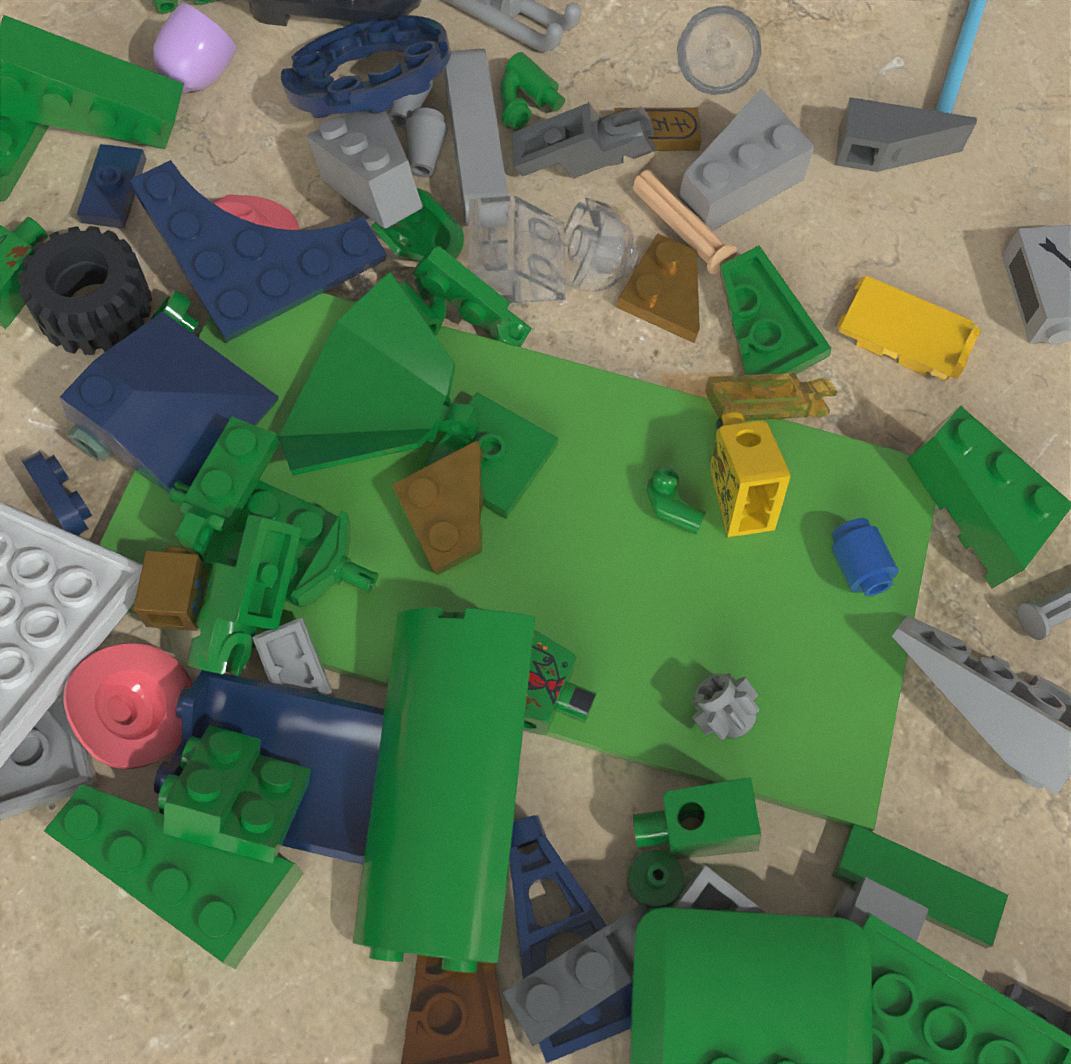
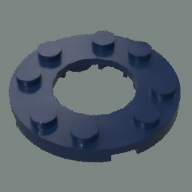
[281,15,451,118]

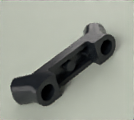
[248,0,422,27]

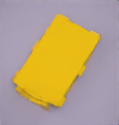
[835,275,981,381]

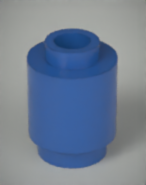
[831,518,899,596]

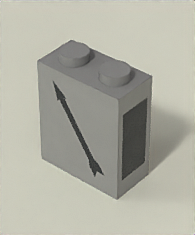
[1002,225,1071,345]

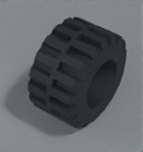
[18,226,152,355]

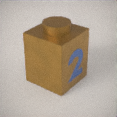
[133,547,208,631]

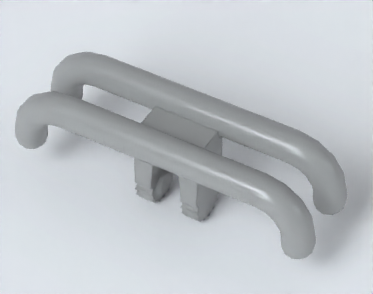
[445,0,581,52]

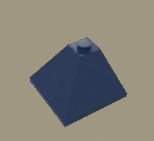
[60,311,279,494]

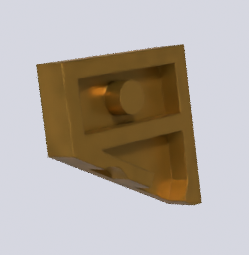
[617,233,700,343]

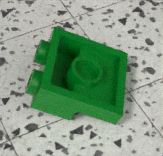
[158,725,311,864]

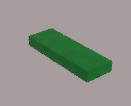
[832,824,1008,948]

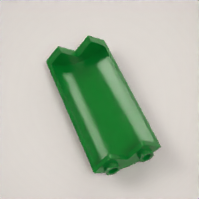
[353,607,536,973]

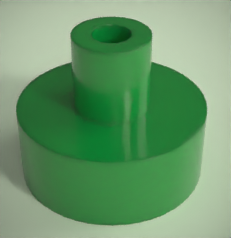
[151,288,199,333]
[627,850,683,909]

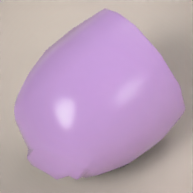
[153,3,237,94]

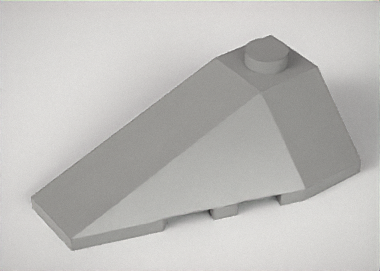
[892,615,1071,795]

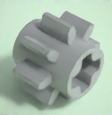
[692,673,760,740]

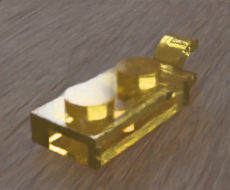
[705,373,837,421]

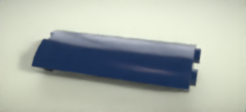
[154,670,384,865]

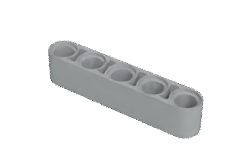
[444,48,510,226]

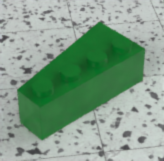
[0,15,184,149]
[44,784,304,969]

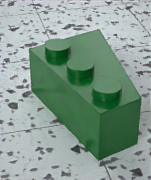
[907,406,1071,589]

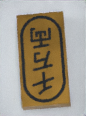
[614,108,701,151]

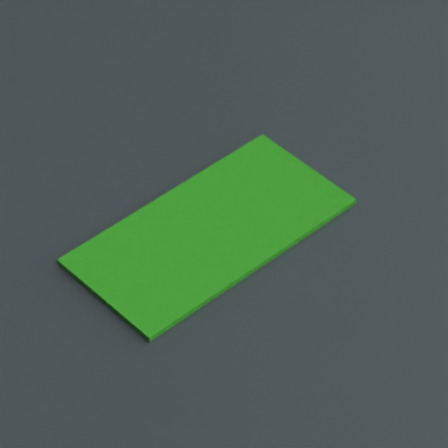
[99,293,936,832]

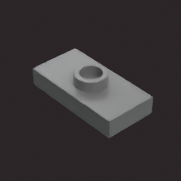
[252,617,335,698]

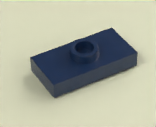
[77,144,147,229]

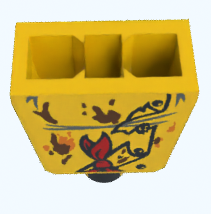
[710,412,791,537]

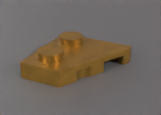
[392,441,483,575]

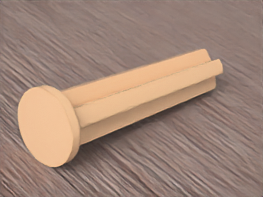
[633,170,737,275]

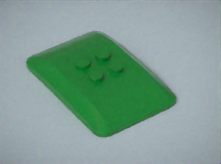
[629,906,872,1064]

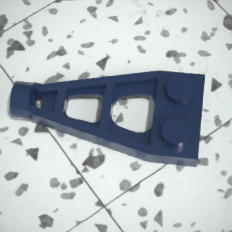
[509,815,632,1064]

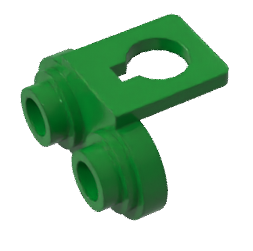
[372,188,464,261]

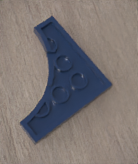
[129,160,387,343]

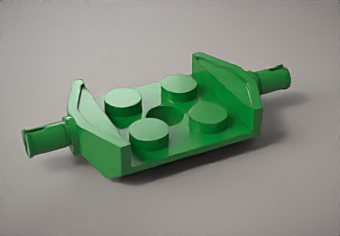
[169,480,378,608]

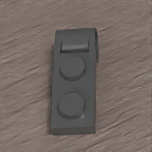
[503,902,649,1046]

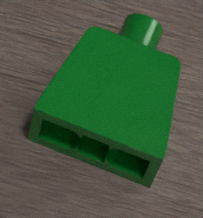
[633,777,761,859]

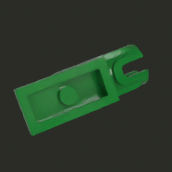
[186,514,302,676]

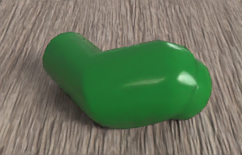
[647,467,706,534]

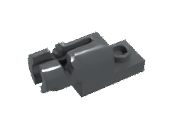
[512,102,656,178]

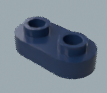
[21,451,93,536]

